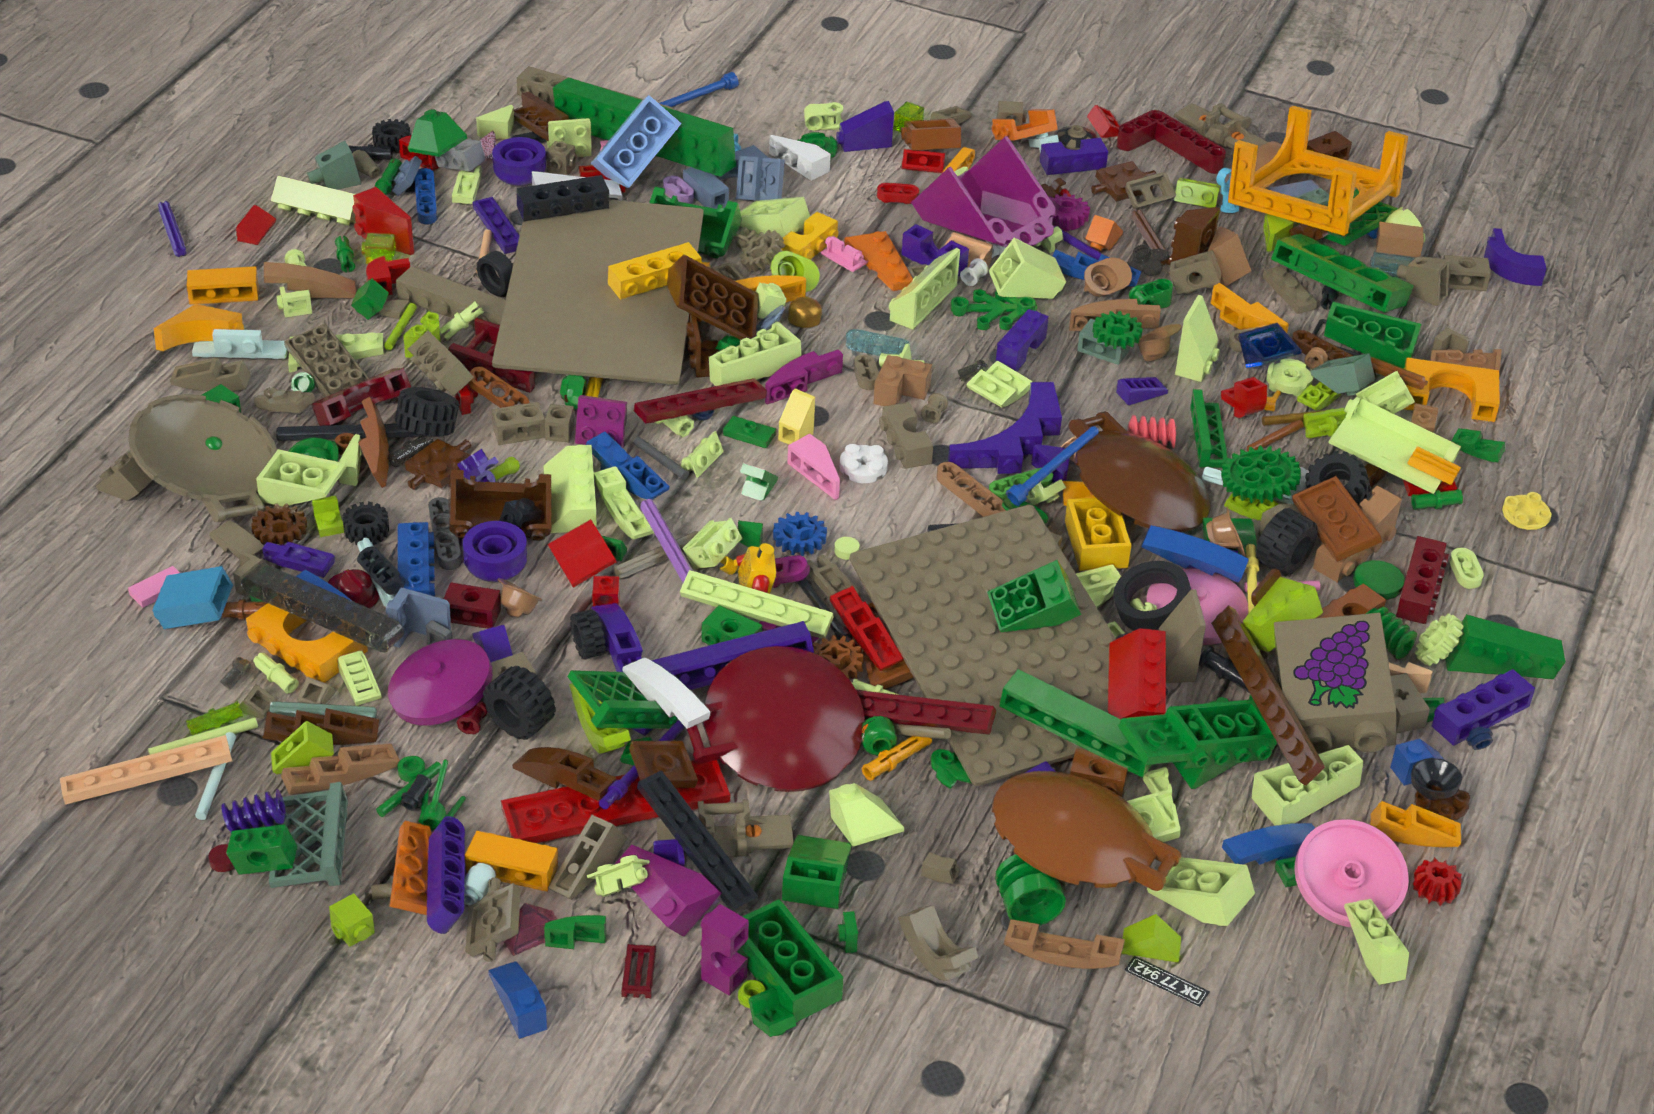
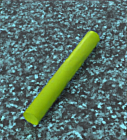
[384,303,417,350]

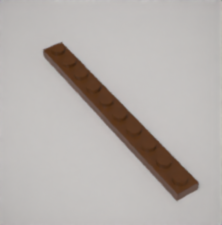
[1211,605,1325,786]

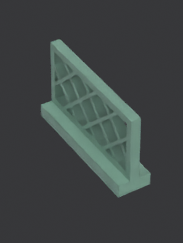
[269,782,348,888]

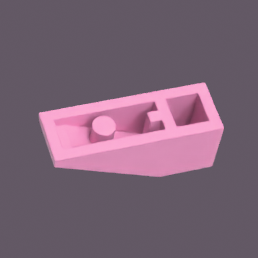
[787,434,840,500]

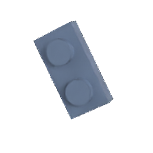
[392,156,422,196]

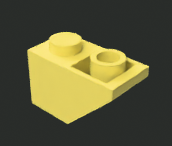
[778,389,815,445]

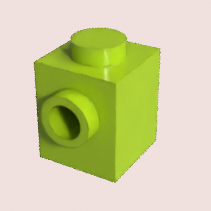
[329,893,375,947]

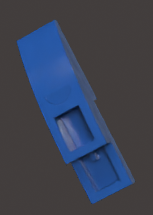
[586,431,670,500]

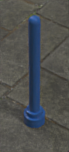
[659,72,739,107]
[1006,426,1099,506]

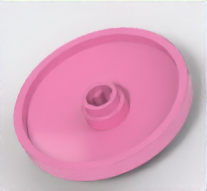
[1146,568,1248,645]
[1295,819,1409,928]

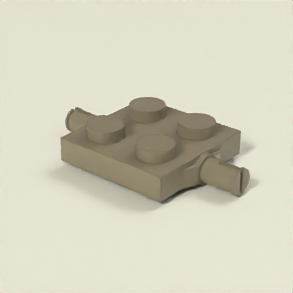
[465,878,521,962]

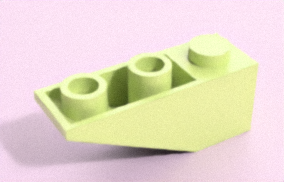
[1344,899,1409,985]

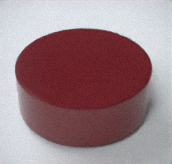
[208,844,234,872]

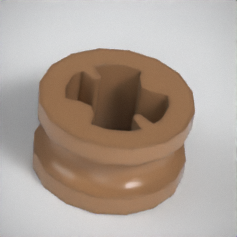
[1304,347,1328,369]

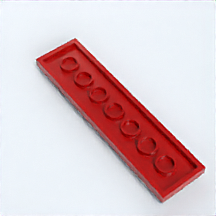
[501,760,731,843]

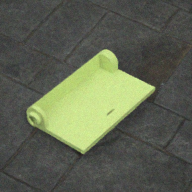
[1329,397,1461,494]

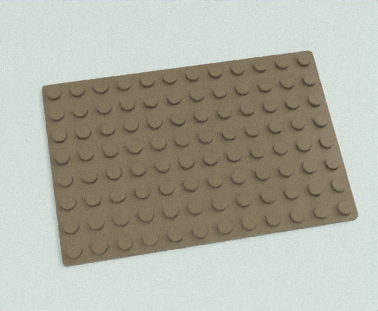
[492,200,703,385]
[849,505,1116,786]

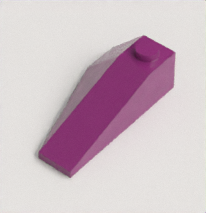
[614,844,722,937]

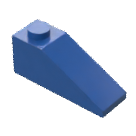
[488,961,547,1039]

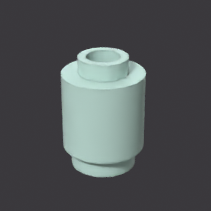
[464,863,496,906]

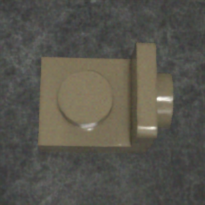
[233,551,263,596]

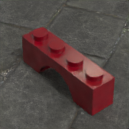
[311,368,411,426]

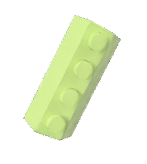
[271,176,356,226]
[889,248,960,329]
[543,445,597,533]

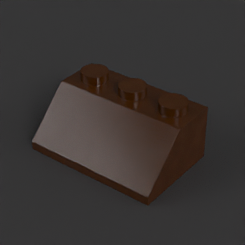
[1168,207,1220,276]

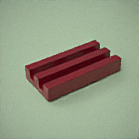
[621,944,656,999]

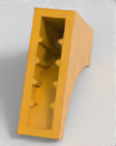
[154,304,244,351]

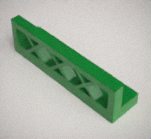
[1190,389,1228,468]

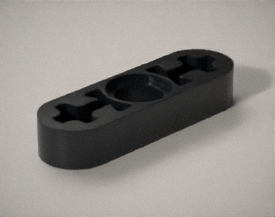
[357,546,405,595]

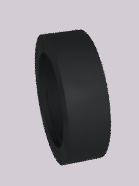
[1113,561,1191,631]

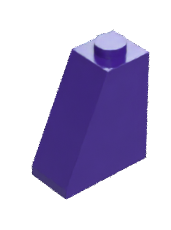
[836,101,894,152]

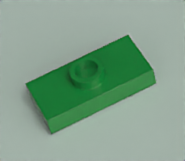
[723,416,776,448]

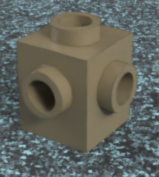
[546,141,577,175]

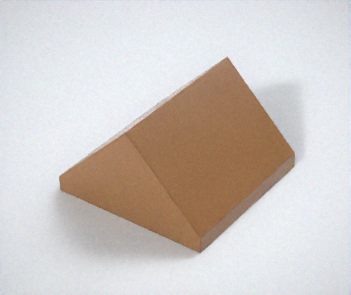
[1374,222,1424,267]
[1208,227,1251,287]

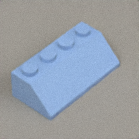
[591,95,681,188]

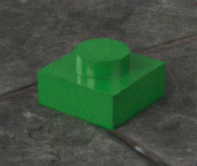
[837,911,858,953]

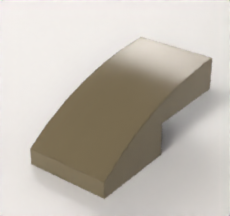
[209,521,264,559]

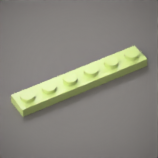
[680,570,834,639]

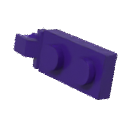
[263,542,335,578]

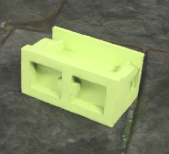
[1356,371,1415,414]
[682,518,742,569]

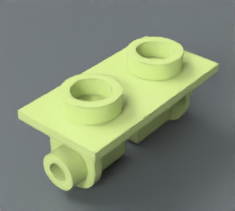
[681,431,724,477]
[587,855,650,897]

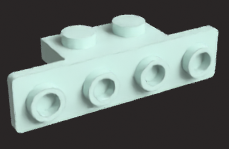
[192,329,288,359]

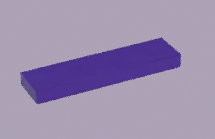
[473,197,520,254]

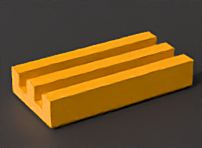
[1407,446,1461,485]

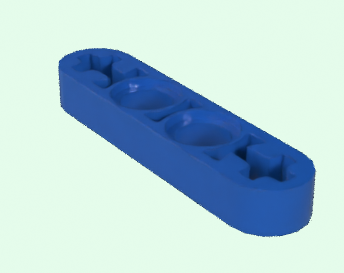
[415,168,437,225]

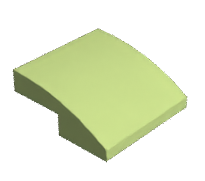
[966,361,1032,408]

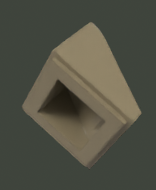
[296,677,336,704]
[236,684,277,719]

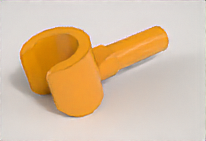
[1263,390,1281,411]

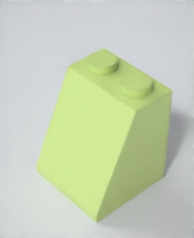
[989,238,1066,299]

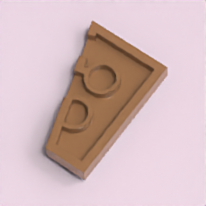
[1430,349,1502,372]

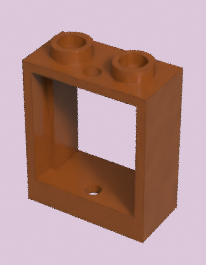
[901,118,961,150]

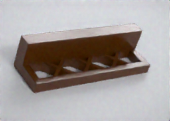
[514,92,569,141]

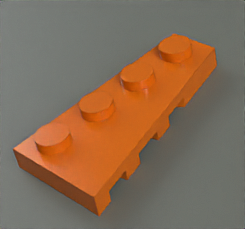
[844,231,913,291]
[389,820,431,915]

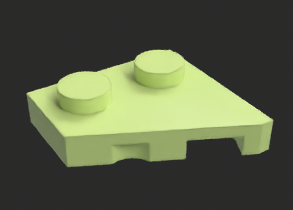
[1076,564,1121,608]

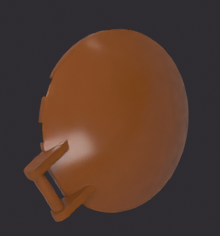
[992,771,1181,891]

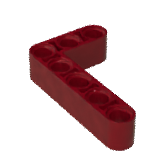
[1116,110,1226,174]

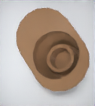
[1084,257,1132,297]
[1138,324,1182,361]
[1206,507,1245,557]
[497,578,543,618]

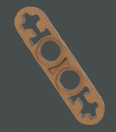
[937,462,1006,517]

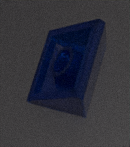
[1238,323,1302,368]

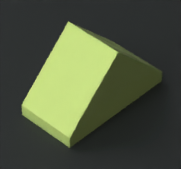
[476,105,514,140]

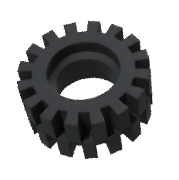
[372,119,411,153]
[342,501,389,545]
[570,609,606,660]

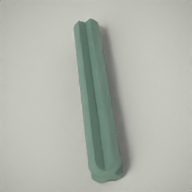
[269,701,377,718]

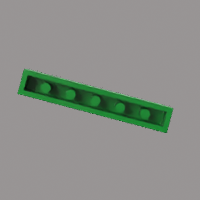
[999,669,1151,778]

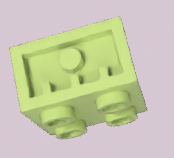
[547,118,592,157]

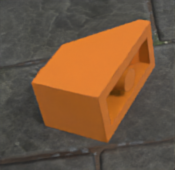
[1085,215,1124,251]

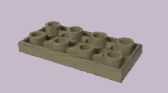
[284,323,369,397]

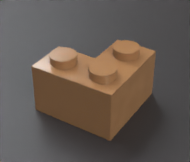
[873,355,932,406]

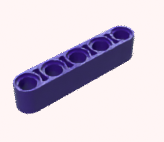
[427,816,465,934]

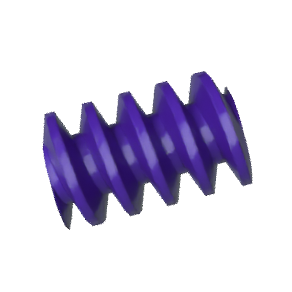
[221,789,286,832]

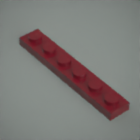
[633,378,767,424]
[856,690,997,735]

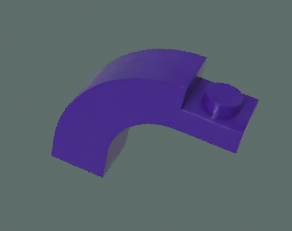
[1484,228,1547,286]

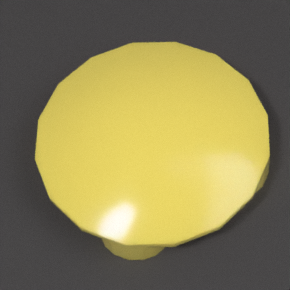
[1502,492,1552,530]

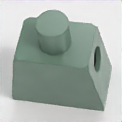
[307,141,361,190]

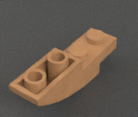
[1069,299,1161,331]

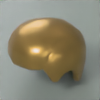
[788,297,822,328]

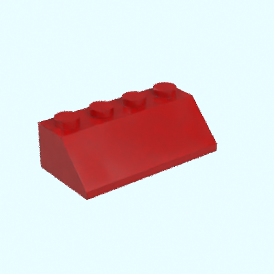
[1107,628,1166,719]

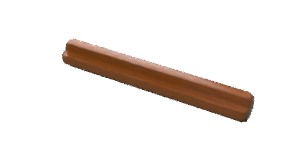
[1371,357,1428,390]

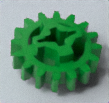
[1092,311,1143,349]

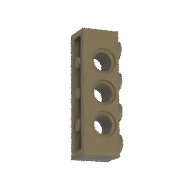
[408,331,474,396]

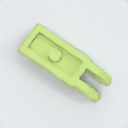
[452,166,482,204]

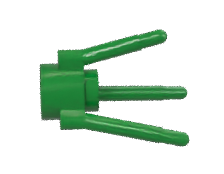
[418,759,466,832]

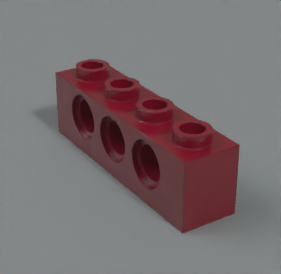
[1396,536,1449,625]

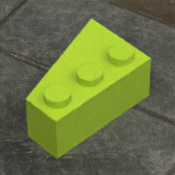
[1243,577,1323,652]

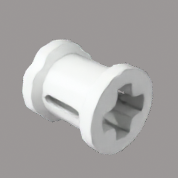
[960,258,988,286]

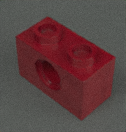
[443,582,501,629]

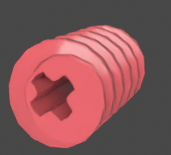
[1127,415,1176,449]

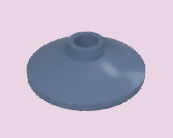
[756,305,785,336]

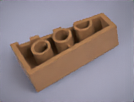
[1313,485,1402,583]

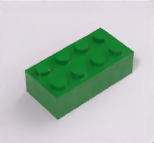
[737,899,844,1022]

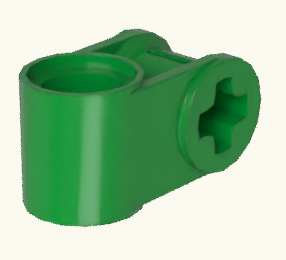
[1129,279,1173,309]

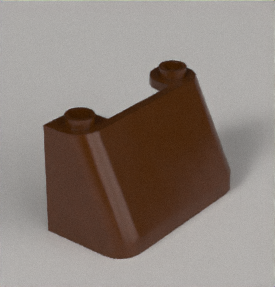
[448,470,551,541]

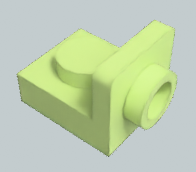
[276,286,312,317]

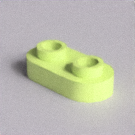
[1449,548,1484,589]

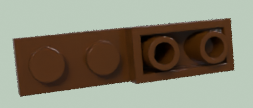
[512,747,616,801]

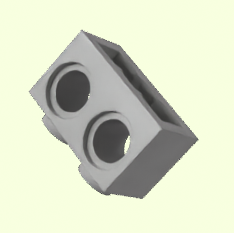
[435,139,486,171]

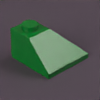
[408,109,467,157]

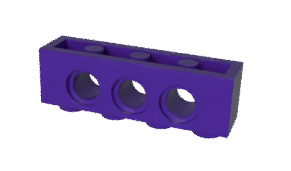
[1432,669,1535,746]

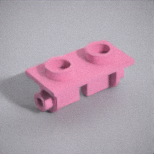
[821,236,868,272]

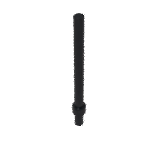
[784,555,857,647]

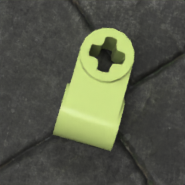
[804,102,843,131]

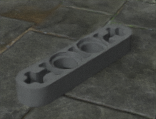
[428,497,461,570]

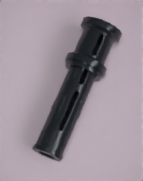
[1199,646,1249,693]

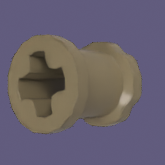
[921,393,948,424]

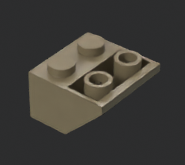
[95,451,153,501]

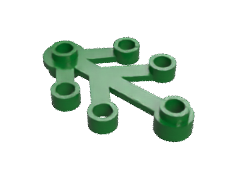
[950,289,1037,330]

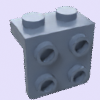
[386,587,451,648]

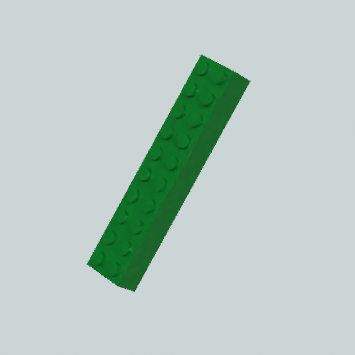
[553,77,736,177]

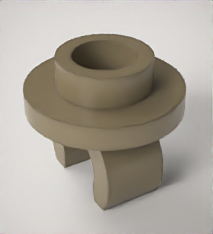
[734,227,758,249]

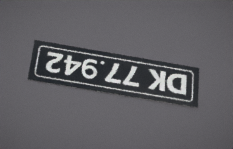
[1124,955,1210,1007]

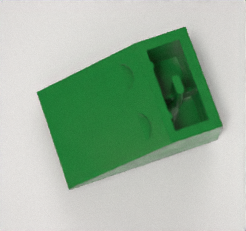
[987,560,1082,633]
[782,835,852,909]

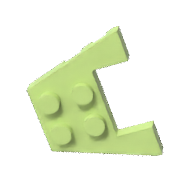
[1127,767,1181,842]

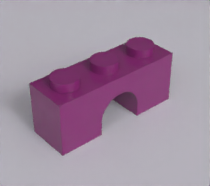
[700,904,749,996]

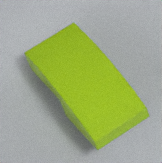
[1297,382,1342,411]
[1224,493,1279,521]

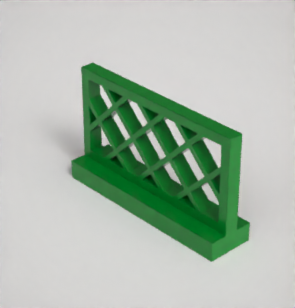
[1323,189,1399,246]
[567,670,678,729]

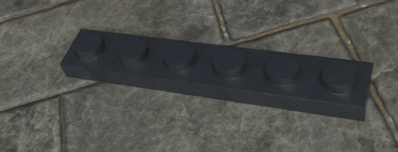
[637,770,759,913]

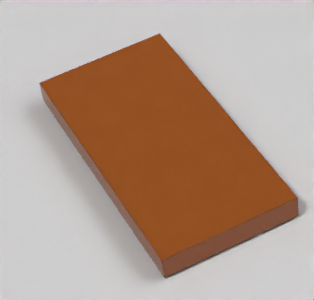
[1292,476,1382,562]

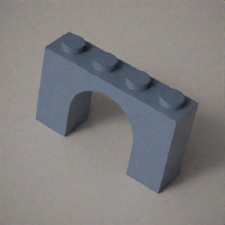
[683,145,769,209]

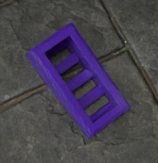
[1116,377,1168,405]

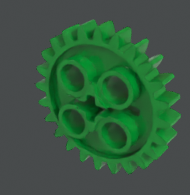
[1221,446,1301,504]

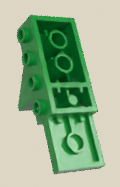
[1118,699,1277,789]

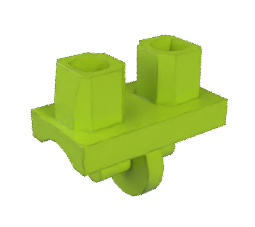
[1303,408,1347,438]

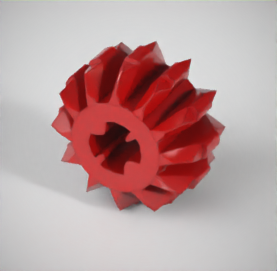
[1413,857,1462,906]

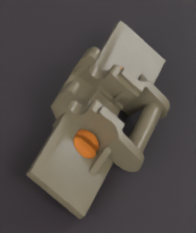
[1174,103,1268,149]
[657,799,793,857]

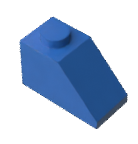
[1390,739,1444,786]

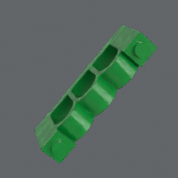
[1271,234,1414,313]

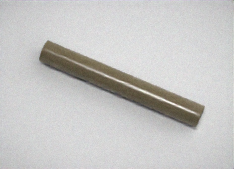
[893,724,951,739]

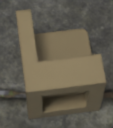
[1432,327,1470,353]

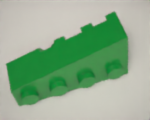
[1324,302,1422,369]
[1445,614,1566,679]

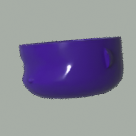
[492,137,546,186]
[463,521,527,582]

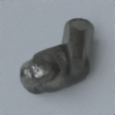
[957,360,988,381]
[220,657,251,690]

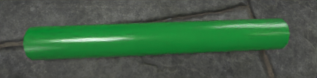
[376,761,442,817]

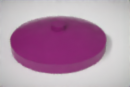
[388,639,493,725]

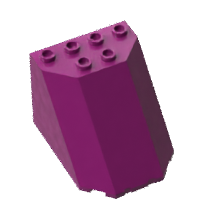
[911,136,1056,248]

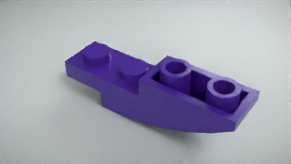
[591,603,643,683]

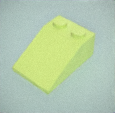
[740,197,810,238]
[1175,295,1220,382]
[256,449,346,507]
[1147,857,1255,926]

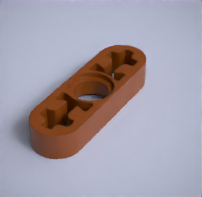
[468,367,530,408]

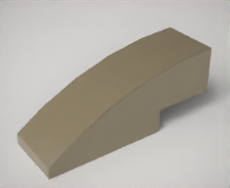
[170,358,251,391]

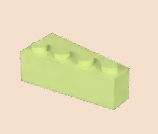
[709,321,801,386]
[1252,745,1363,826]

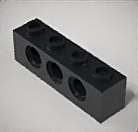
[516,175,609,222]

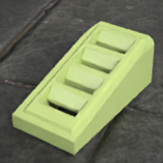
[339,434,362,486]
[338,651,382,706]

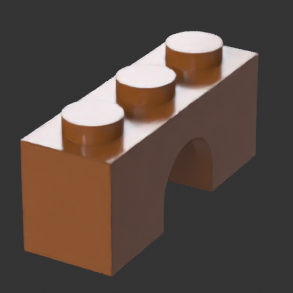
[1315,583,1386,619]

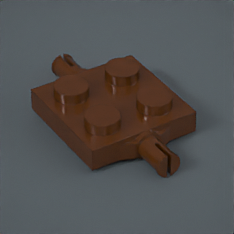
[1091,161,1157,202]
[405,439,472,490]

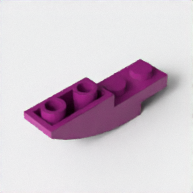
[765,349,843,405]

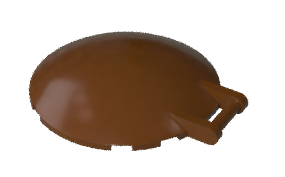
[1069,411,1211,532]

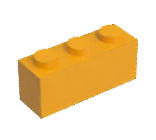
[187,266,259,305]
[465,830,558,892]

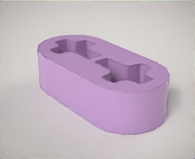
[663,176,694,204]

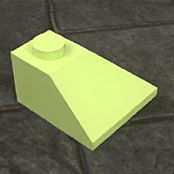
[829,783,904,846]

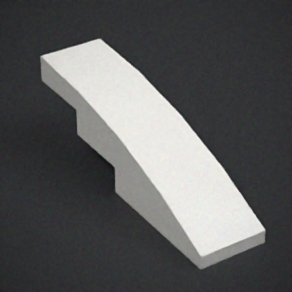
[623,657,710,729]

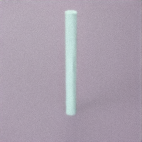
[195,732,236,820]

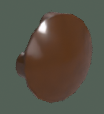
[1414,785,1470,820]

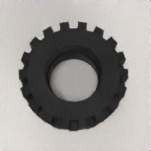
[395,387,459,437]
[1305,451,1371,506]
[1256,508,1318,577]
[483,666,556,740]

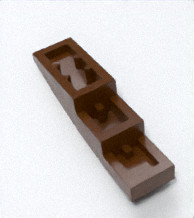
[262,708,379,745]

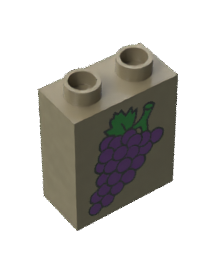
[1274,613,1396,754]

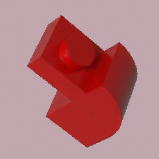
[366,256,410,295]
[1221,377,1267,418]

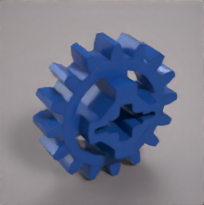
[773,512,827,556]

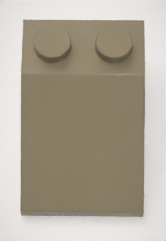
[1159,589,1206,683]

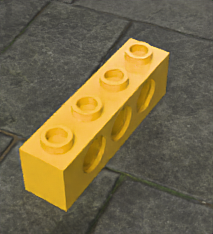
[608,242,702,300]

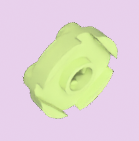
[1266,358,1314,397]

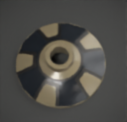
[1056,125,1097,150]

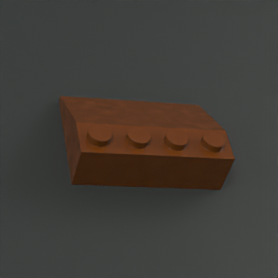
[667,254,758,340]

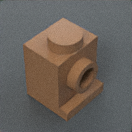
[1411,403,1438,433]

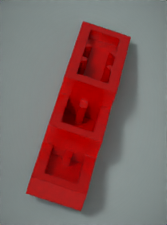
[830,586,903,671]

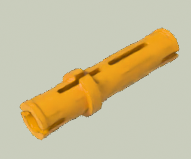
[862,736,932,781]

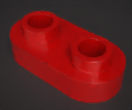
[876,183,919,204]

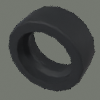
[476,251,513,296]

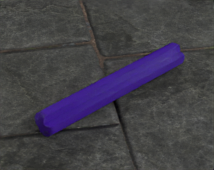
[158,201,187,257]

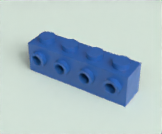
[398,522,435,597]

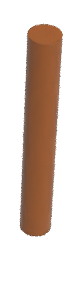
[1247,419,1304,451]

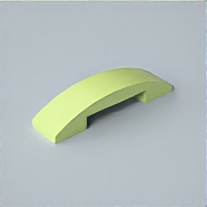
[594,466,654,539]

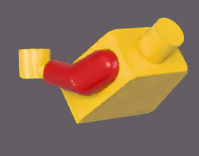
[720,543,776,594]

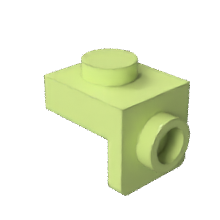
[1027,479,1066,505]

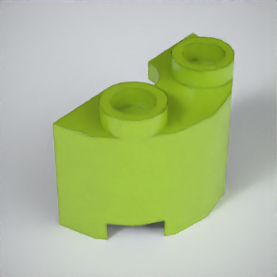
[403,311,441,358]

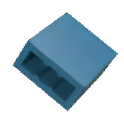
[152,566,233,629]

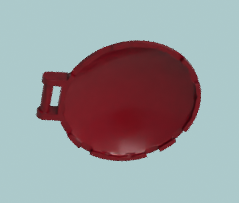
[686,646,865,792]

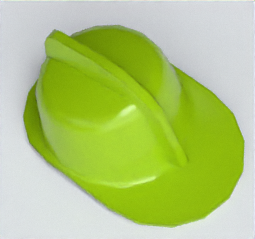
[770,251,820,292]

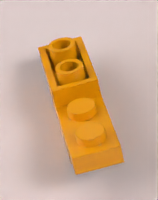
[1210,283,1289,343]

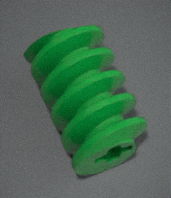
[1366,606,1417,659]

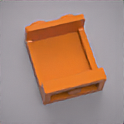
[992,109,1058,140]

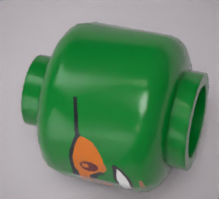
[862,716,897,756]

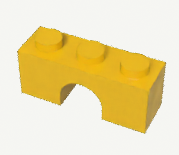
[781,212,839,260]

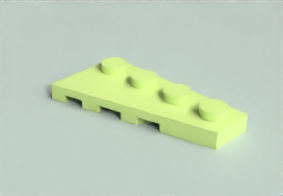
[288,332,384,372]

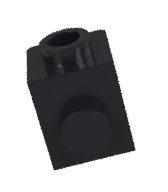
[499,498,543,529]

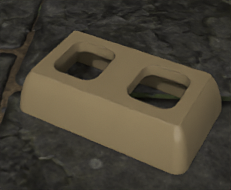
[1125,172,1176,209]

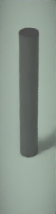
[633,437,689,480]

